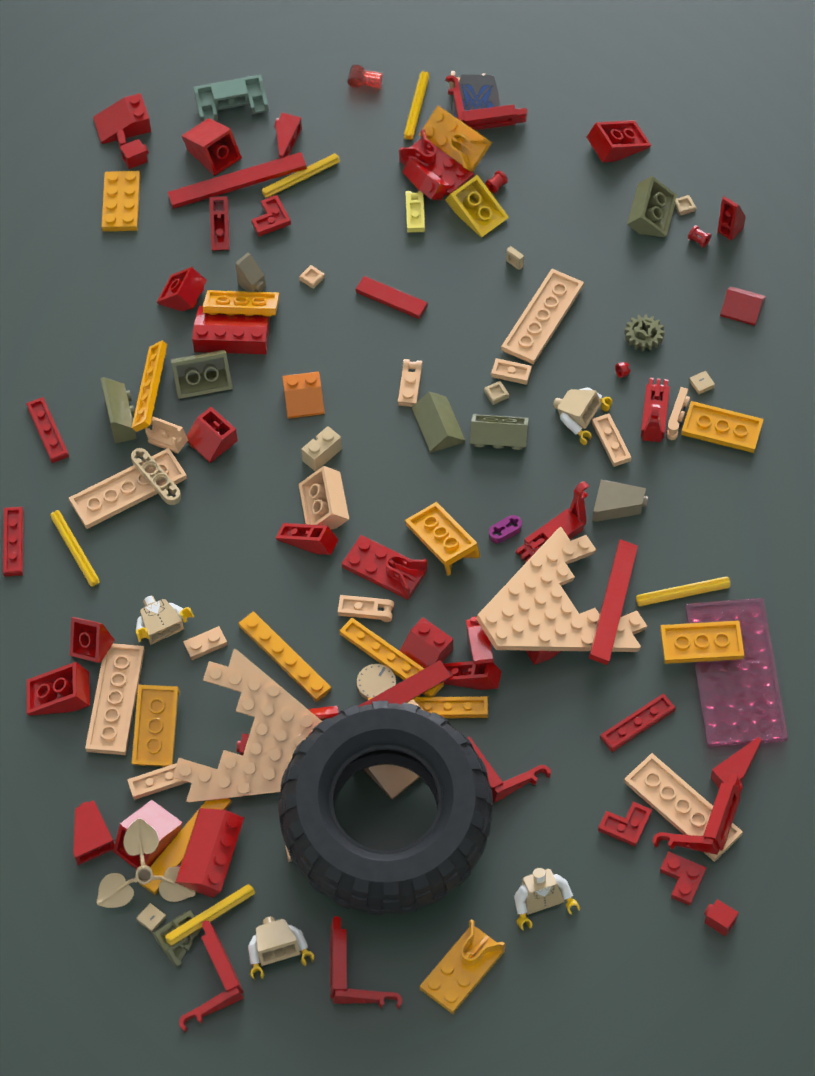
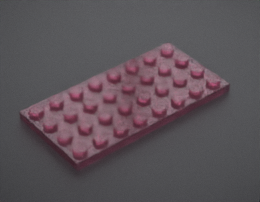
[685,598,788,748]

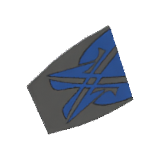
[452,74,500,118]

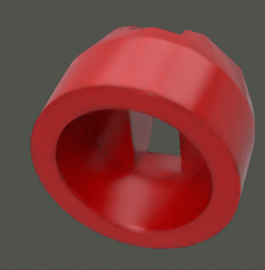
[615,362,631,378]

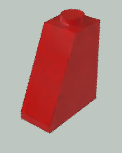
[74,800,114,865]

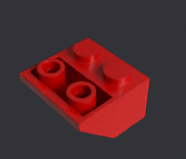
[187,407,238,463]

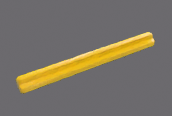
[404,71,429,140]
[262,153,340,198]
[50,510,100,587]
[636,577,730,606]
[165,884,255,946]

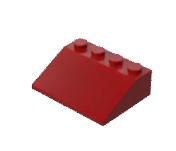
[192,306,270,354]

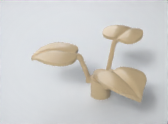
[97,818,196,908]

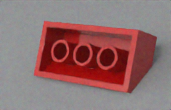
[175,808,244,898]

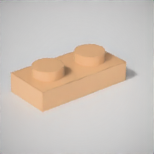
[491,358,532,385]
[183,626,227,660]

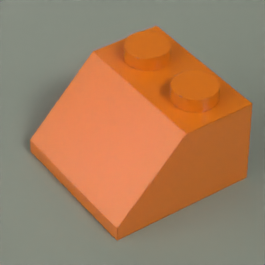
[282,371,325,419]

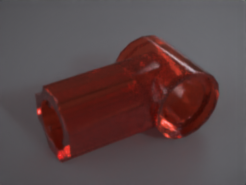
[347,65,383,88]

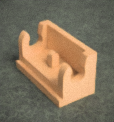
[145,417,188,454]

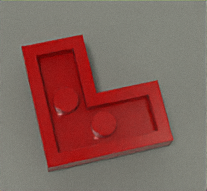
[251,195,291,236]
[598,802,652,847]
[660,851,706,906]

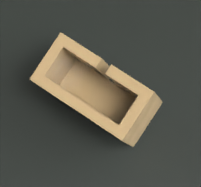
[301,426,342,472]

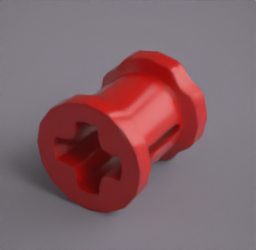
[485,171,508,194]
[688,225,712,248]

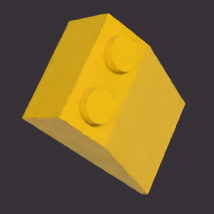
[445,175,509,238]

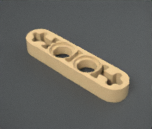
[131,448,181,505]

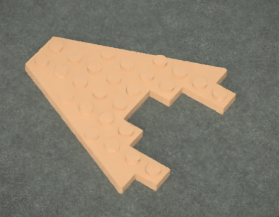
[476,527,647,652]
[173,649,322,803]

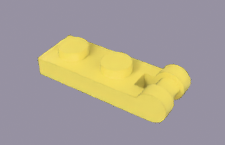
[406,191,425,233]

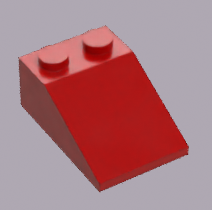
[93,93,152,144]
[586,120,651,162]
[27,662,90,715]

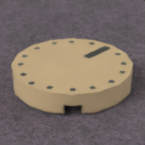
[357,664,396,700]

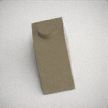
[235,253,266,292]

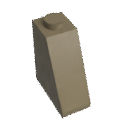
[593,480,648,522]

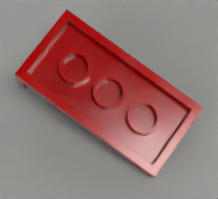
[399,129,474,196]
[342,535,428,600]

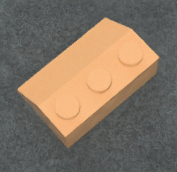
[298,466,349,529]

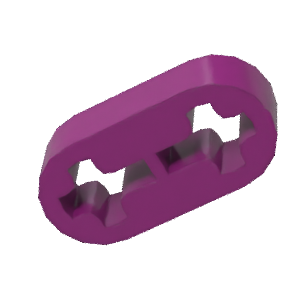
[489,515,522,543]

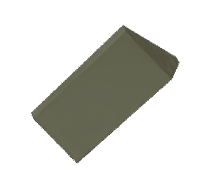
[412,392,465,453]

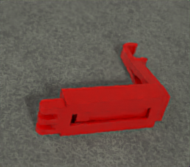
[446,75,528,130]
[641,378,670,442]
[515,481,589,563]
[458,731,551,803]
[653,773,743,855]
[330,916,402,1009]
[179,920,244,1032]

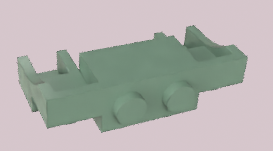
[194,74,269,123]

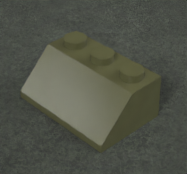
[627,176,677,237]
[171,350,233,399]
[100,377,137,444]
[470,414,529,450]

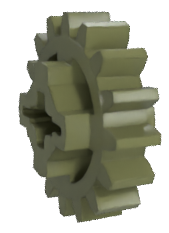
[624,314,665,351]

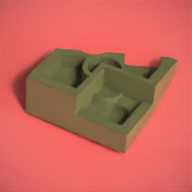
[152,910,201,967]

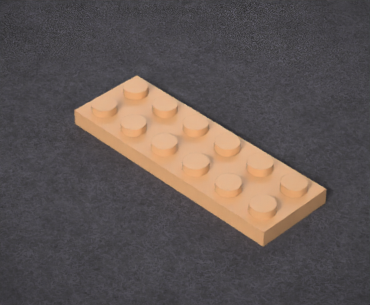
[501,269,584,365]
[69,448,187,529]
[85,643,145,755]
[624,753,743,862]

